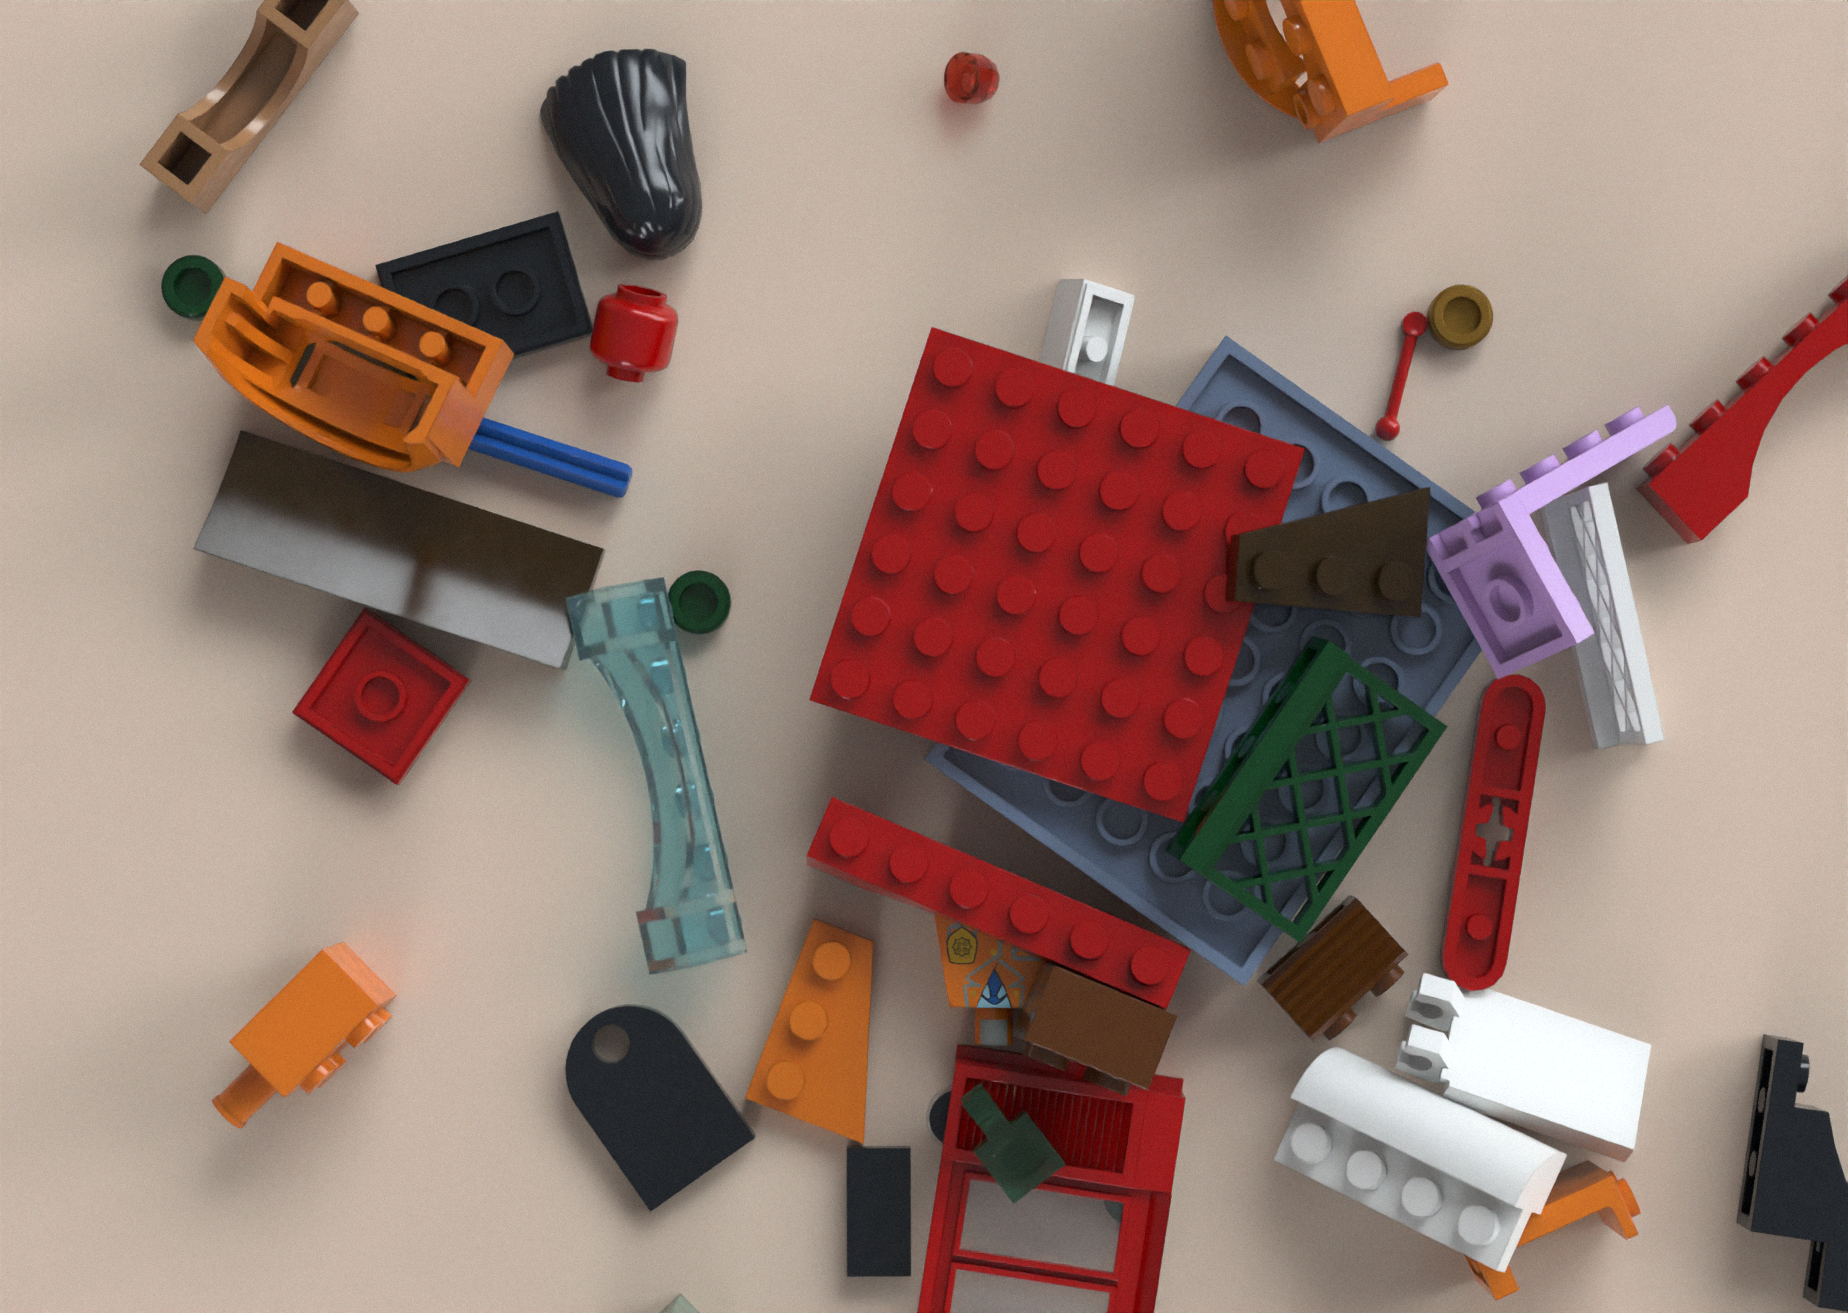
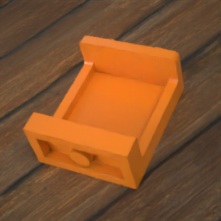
[1464,1160,1641,1301]

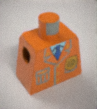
[934,914,1048,1046]

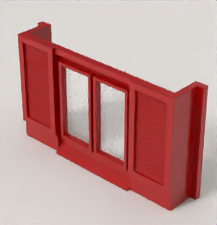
[917,1043,1186,1313]

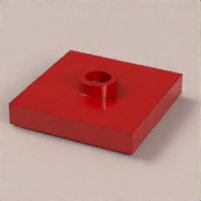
[292,607,472,785]

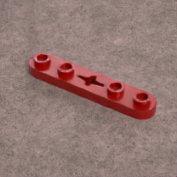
[1440,674,1546,991]

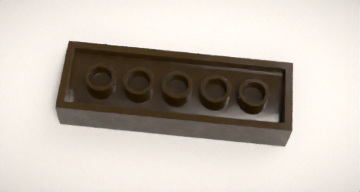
[193,430,606,670]

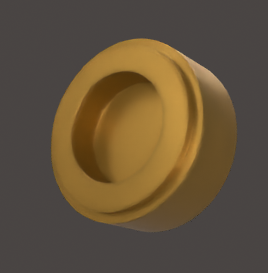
[1427,284,1493,350]

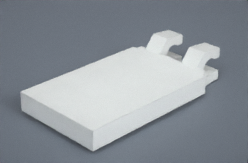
[1394,973,1651,1162]

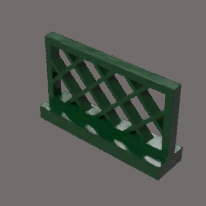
[1165,635,1448,943]

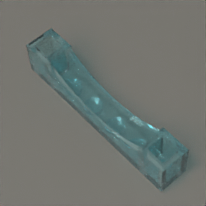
[566,577,748,975]

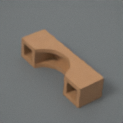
[139,0,359,214]

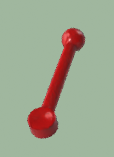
[1375,312,1428,441]

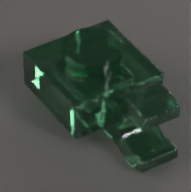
[960,1082,1065,1204]

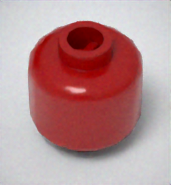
[590,284,678,383]

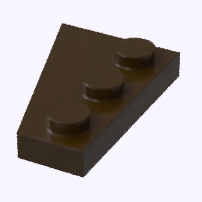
[1226,487,1431,618]

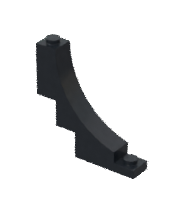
[1736,1034,1848,1312]

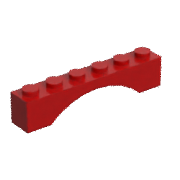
[1636,275,1848,544]
[806,797,1191,1010]

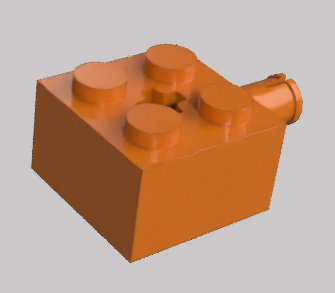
[212,942,397,1129]

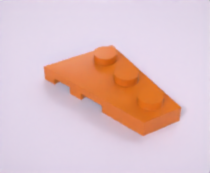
[745,918,874,1144]

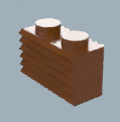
[1257,895,1408,1042]

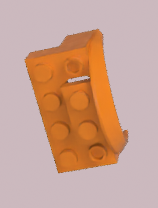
[1212,0,1449,144]
[193,242,514,473]

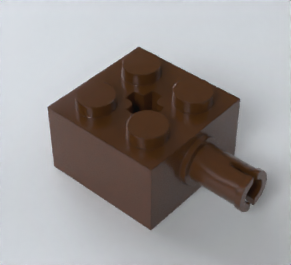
[1012,964,1177,1096]

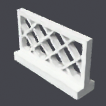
[1540,483,1665,749]

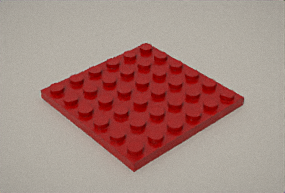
[809,327,1305,823]

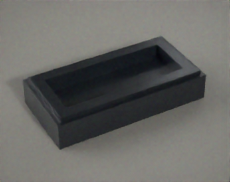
[847,1146,911,1277]

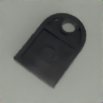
[565,1004,756,1212]

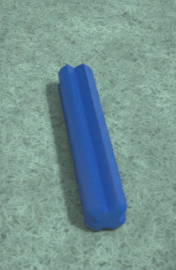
[468,417,632,498]

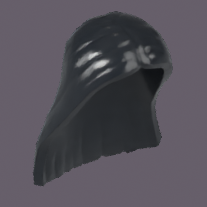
[540,49,702,260]

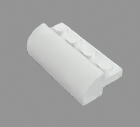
[1274,1047,1567,1273]

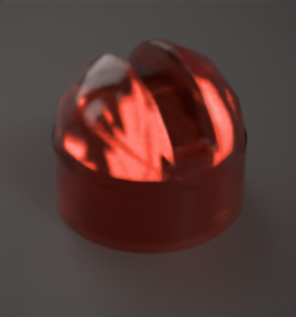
[944,52,1000,105]

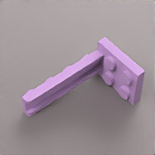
[1426,405,1677,679]

